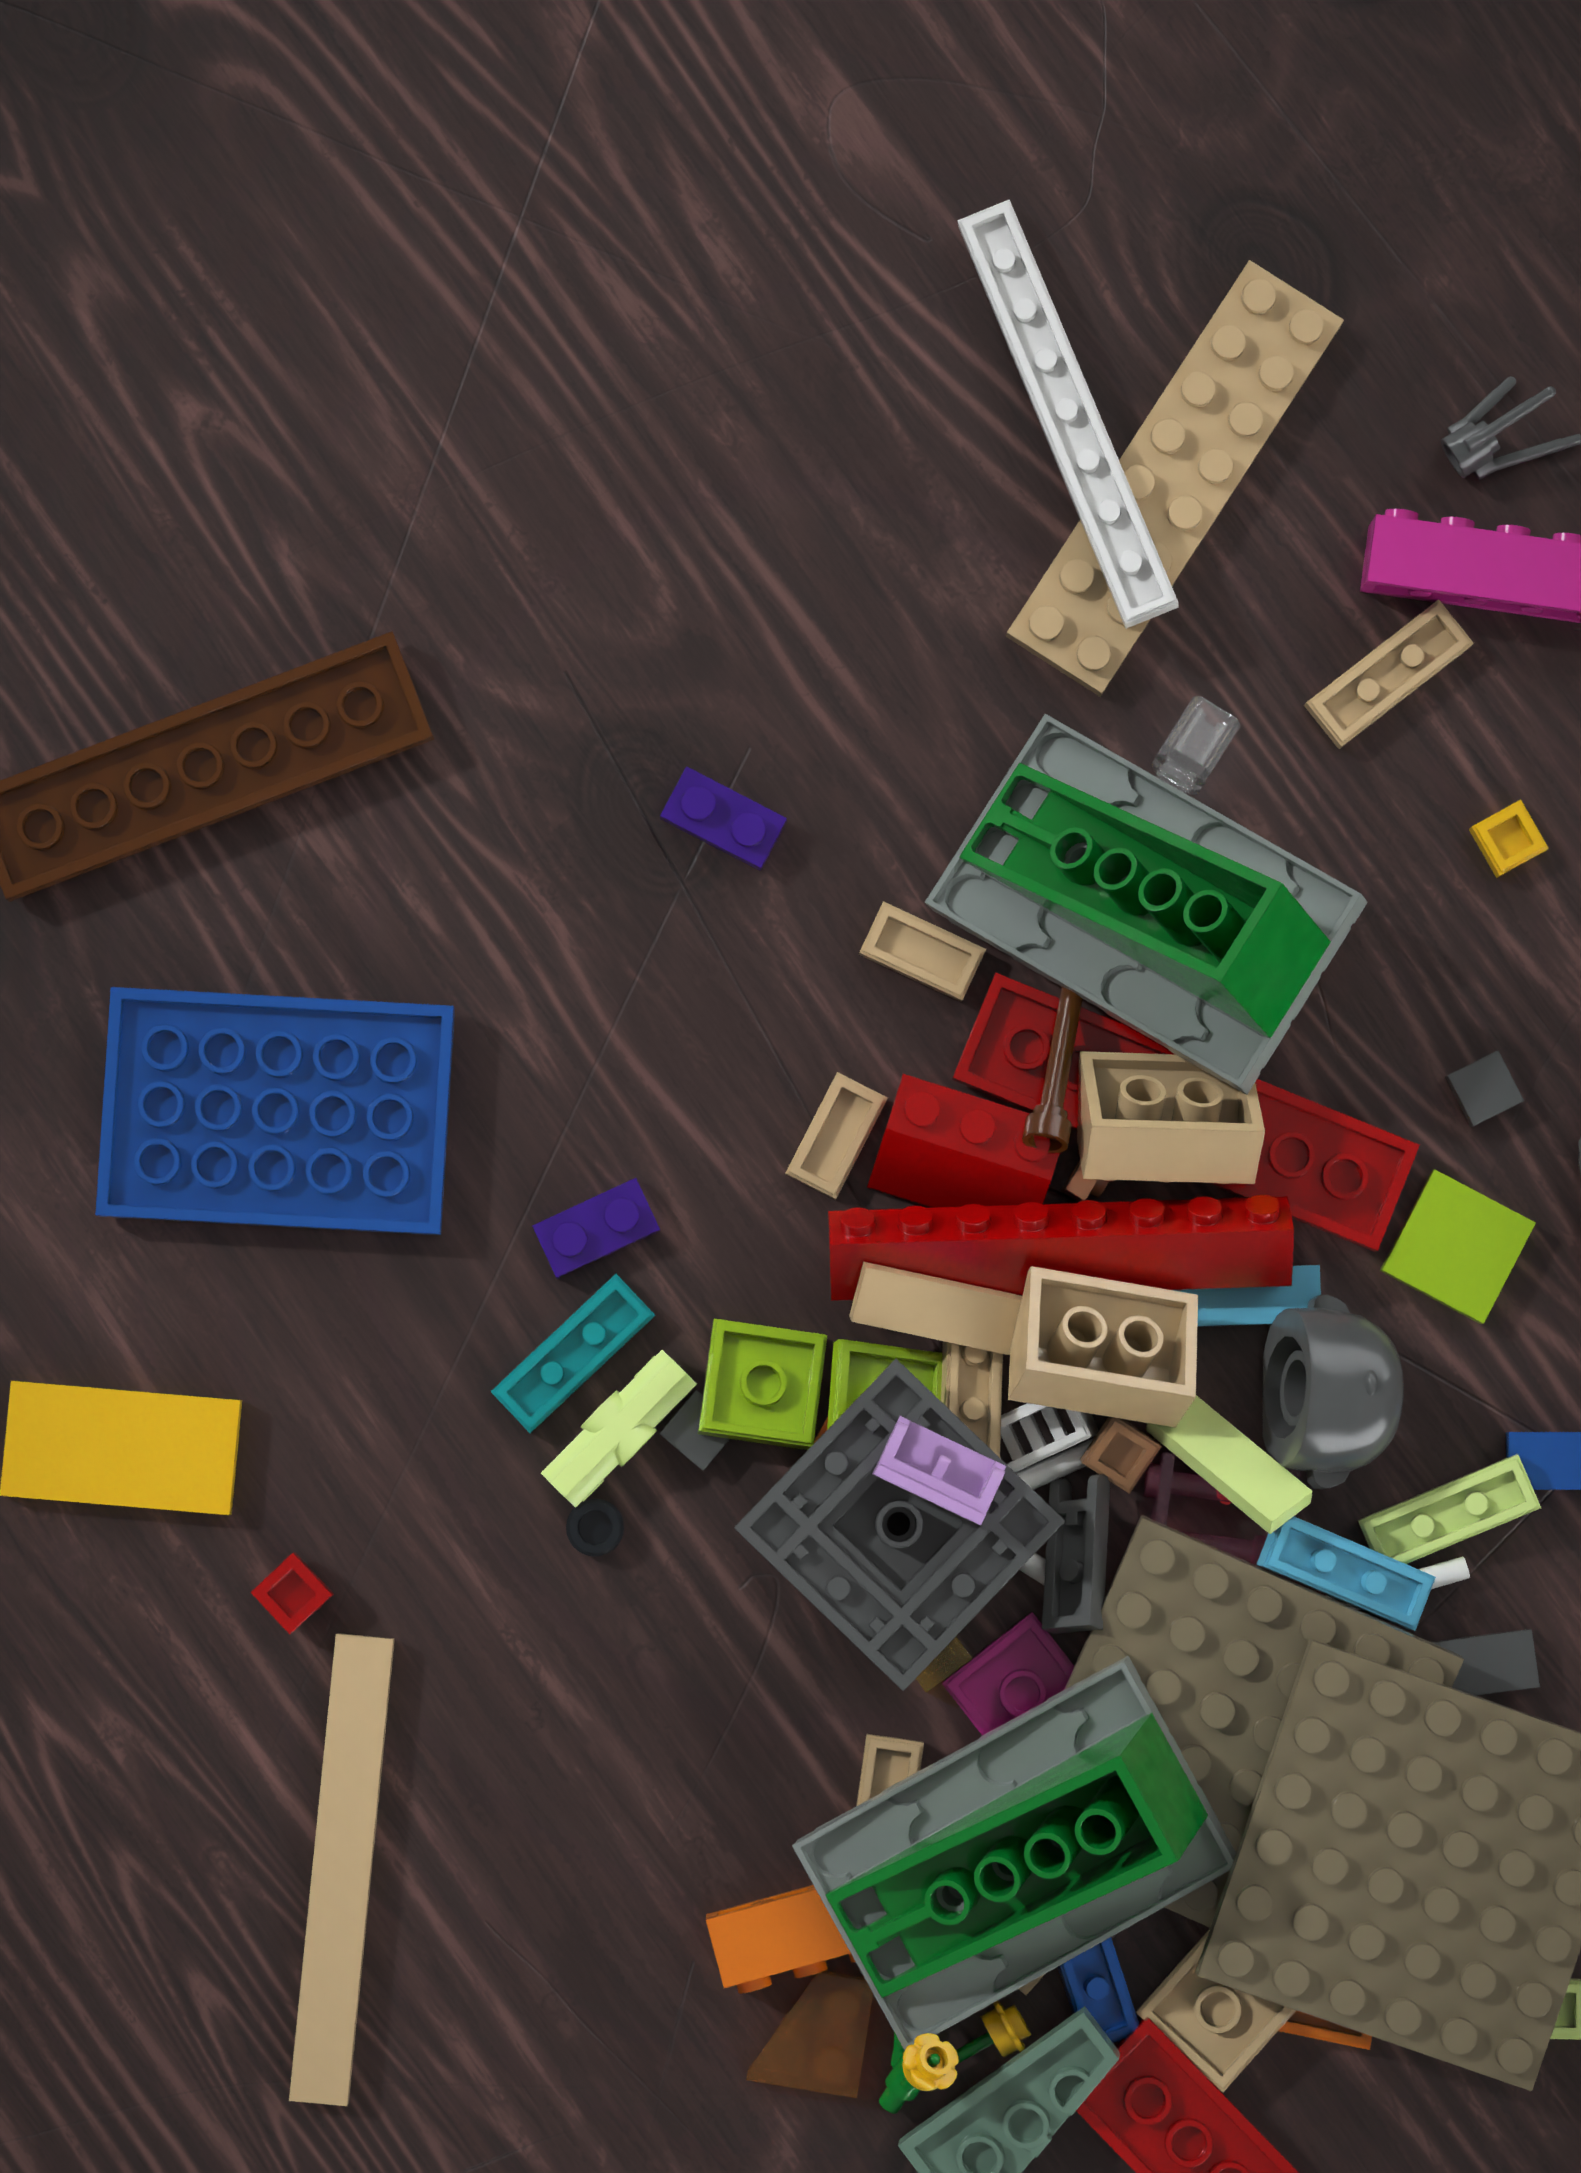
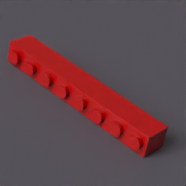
[828,1195,1294,1301]

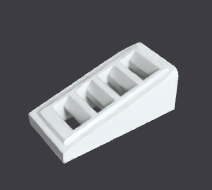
[1000,1403,1099,1473]

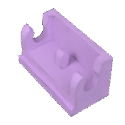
[872,1416,1006,1525]

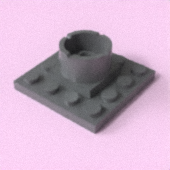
[734,1359,1065,1691]

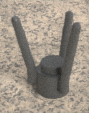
[1440,376,1581,481]

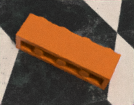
[706,1885,856,1994]

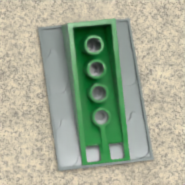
[925,714,1368,1095]
[792,1656,1236,2051]

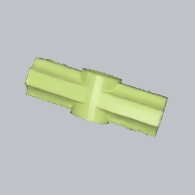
[541,1350,697,1508]

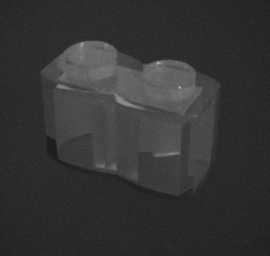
[1151,696,1241,795]

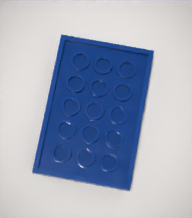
[95,987,455,1235]

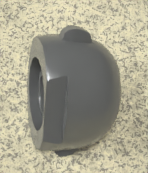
[1262,1294,1404,1490]

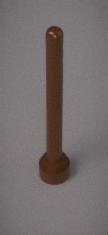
[1022,987,1083,1153]

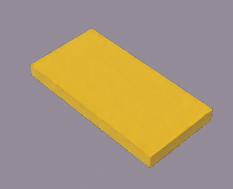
[0,1381,242,1515]

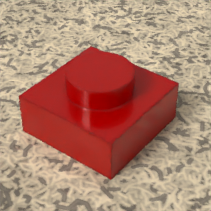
[250,1552,334,1635]

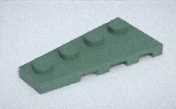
[898,2006,1120,2173]

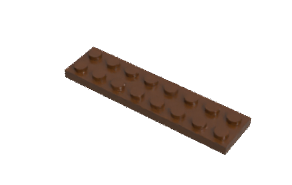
[0,631,434,902]

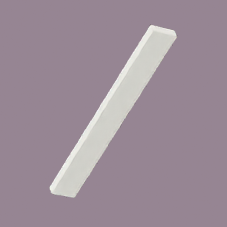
[957,199,1179,629]

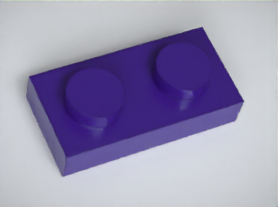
[660,766,787,871]
[532,1178,661,1278]

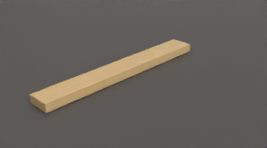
[289,1633,395,2106]

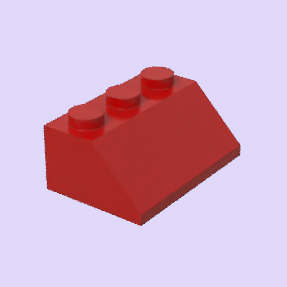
[867,1074,1060,1208]

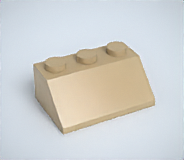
[1077,1051,1265,1184]
[1008,1266,1198,1428]

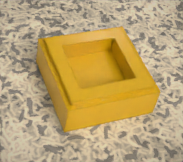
[1469,799,1549,878]

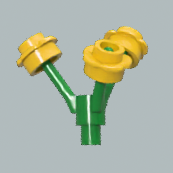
[879,2001,1031,2114]

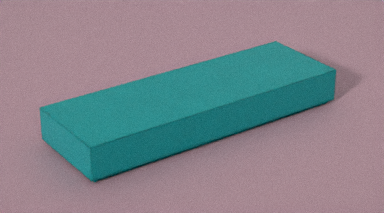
[491,1274,656,1434]

